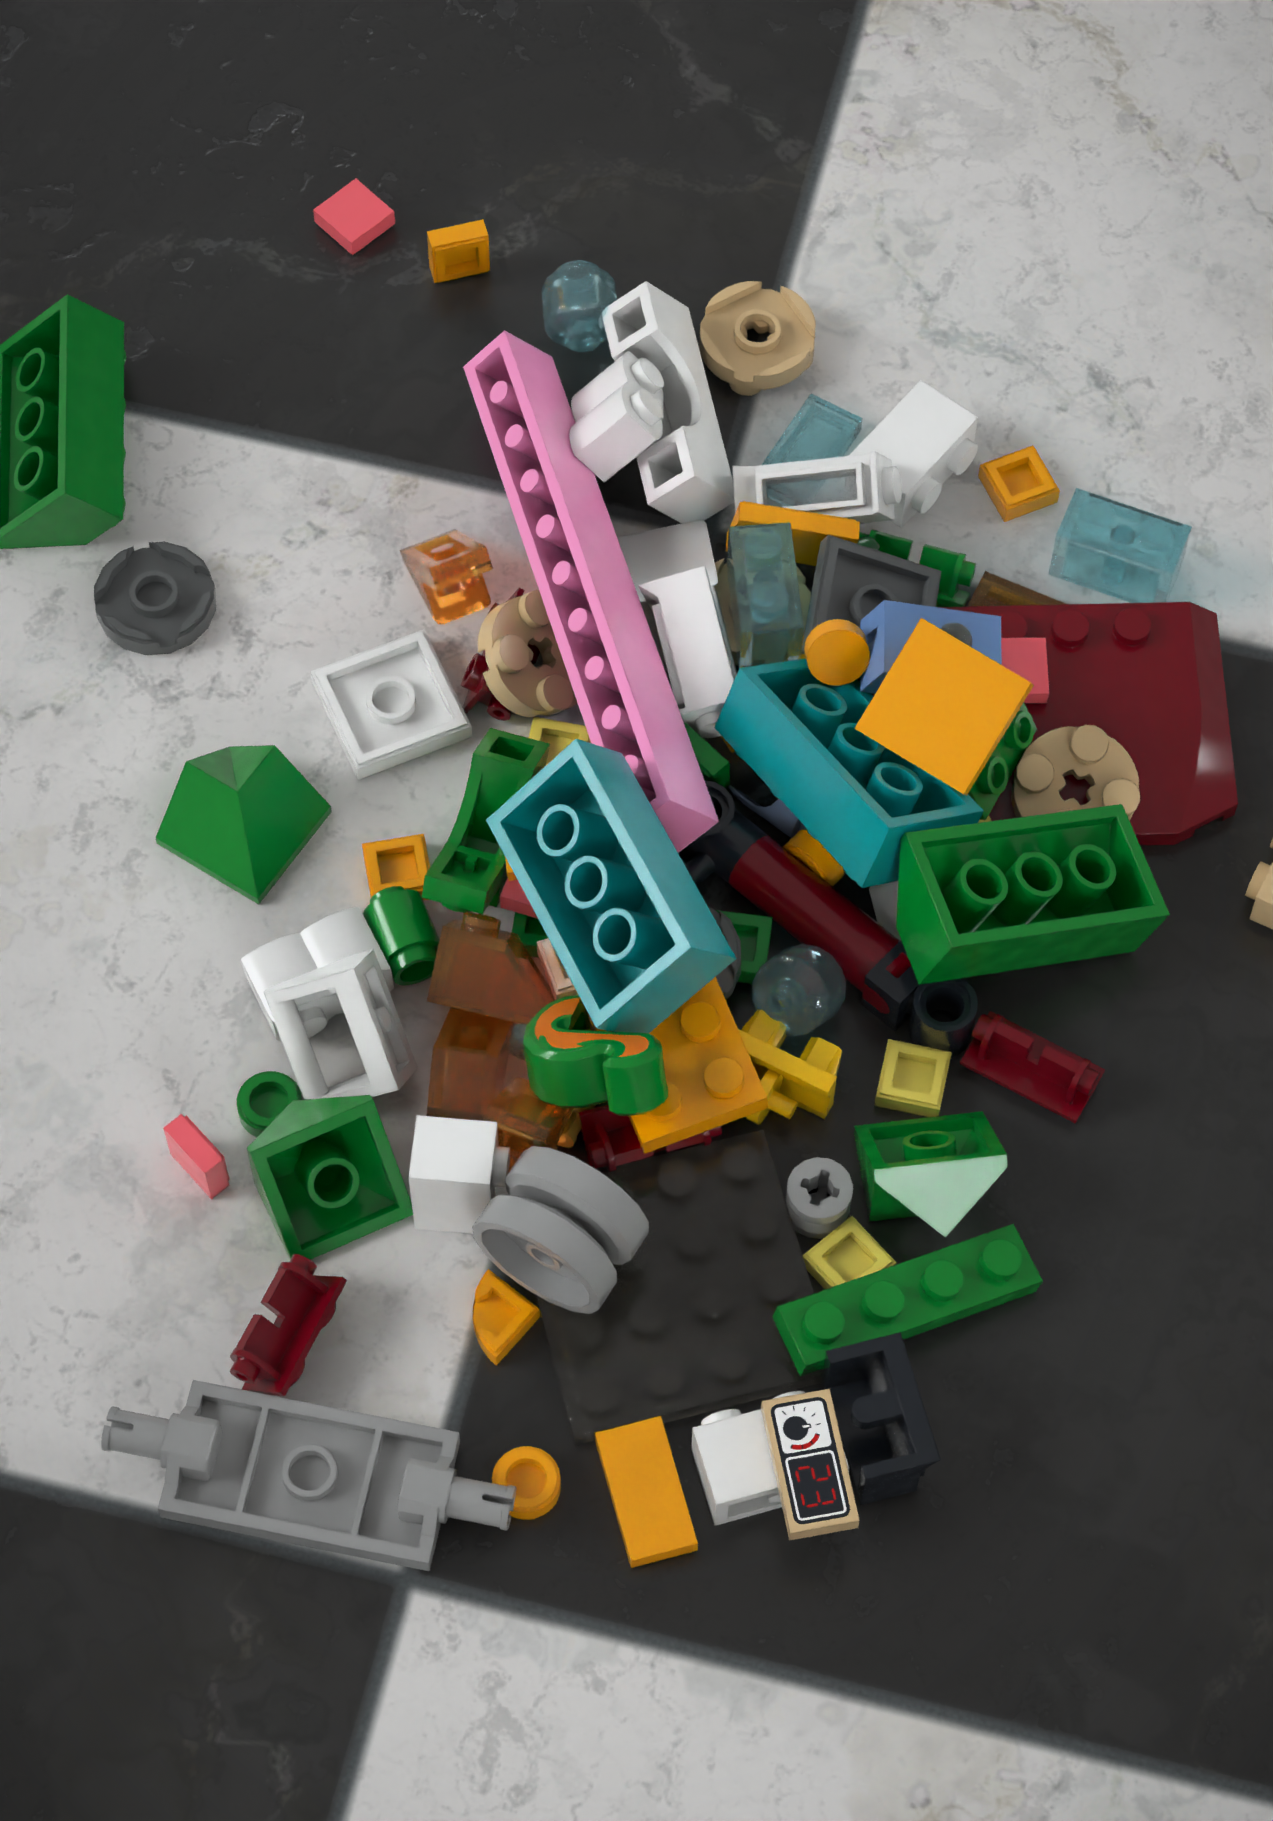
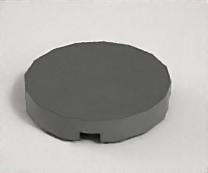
[94,541,216,655]

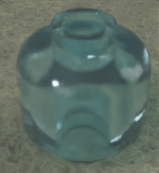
[541,260,617,352]
[751,944,846,1037]

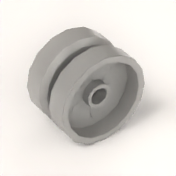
[472,1146,649,1314]

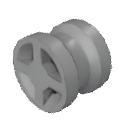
[785,1157,853,1239]

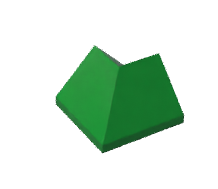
[156,745,332,905]
[247,1095,413,1260]
[854,1111,1008,1237]

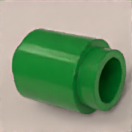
[362,886,443,986]

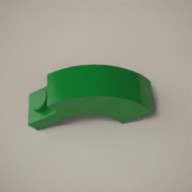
[422,728,550,914]

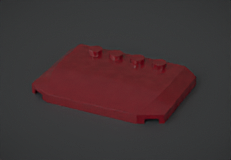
[857,602,1238,845]

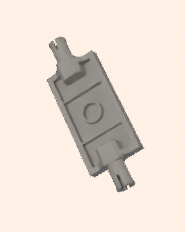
[101,1380,516,1571]

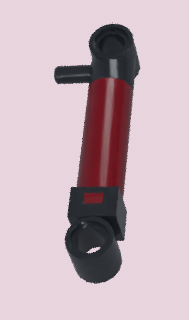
[678,780,978,1057]

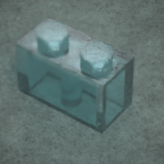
[1048,488,1192,603]
[727,522,804,668]

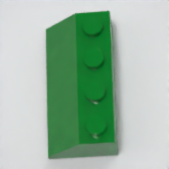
[0,294,126,549]
[896,804,1170,985]

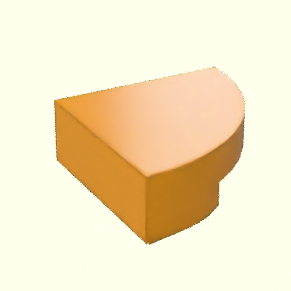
[473,1269,540,1366]

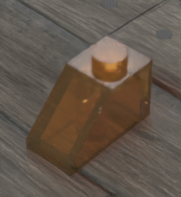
[427,912,555,1025]
[426,1005,515,1122]

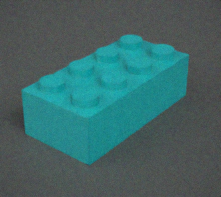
[714,659,984,888]
[486,739,737,1034]

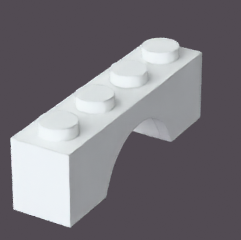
[601,281,734,524]

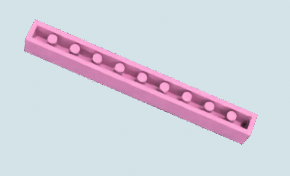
[463,330,719,853]

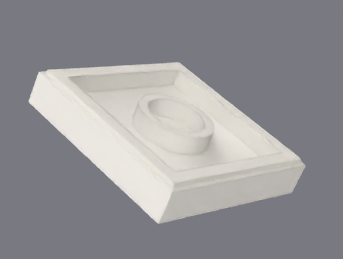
[310,629,472,780]

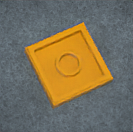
[854,618,1034,796]

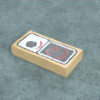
[761,1389,860,1541]

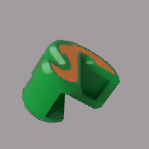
[523,995,668,1116]

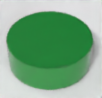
[237,1071,302,1137]

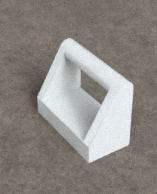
[263,949,418,1100]

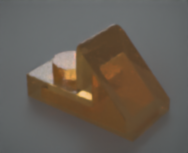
[400,529,493,624]
[483,1077,574,1172]

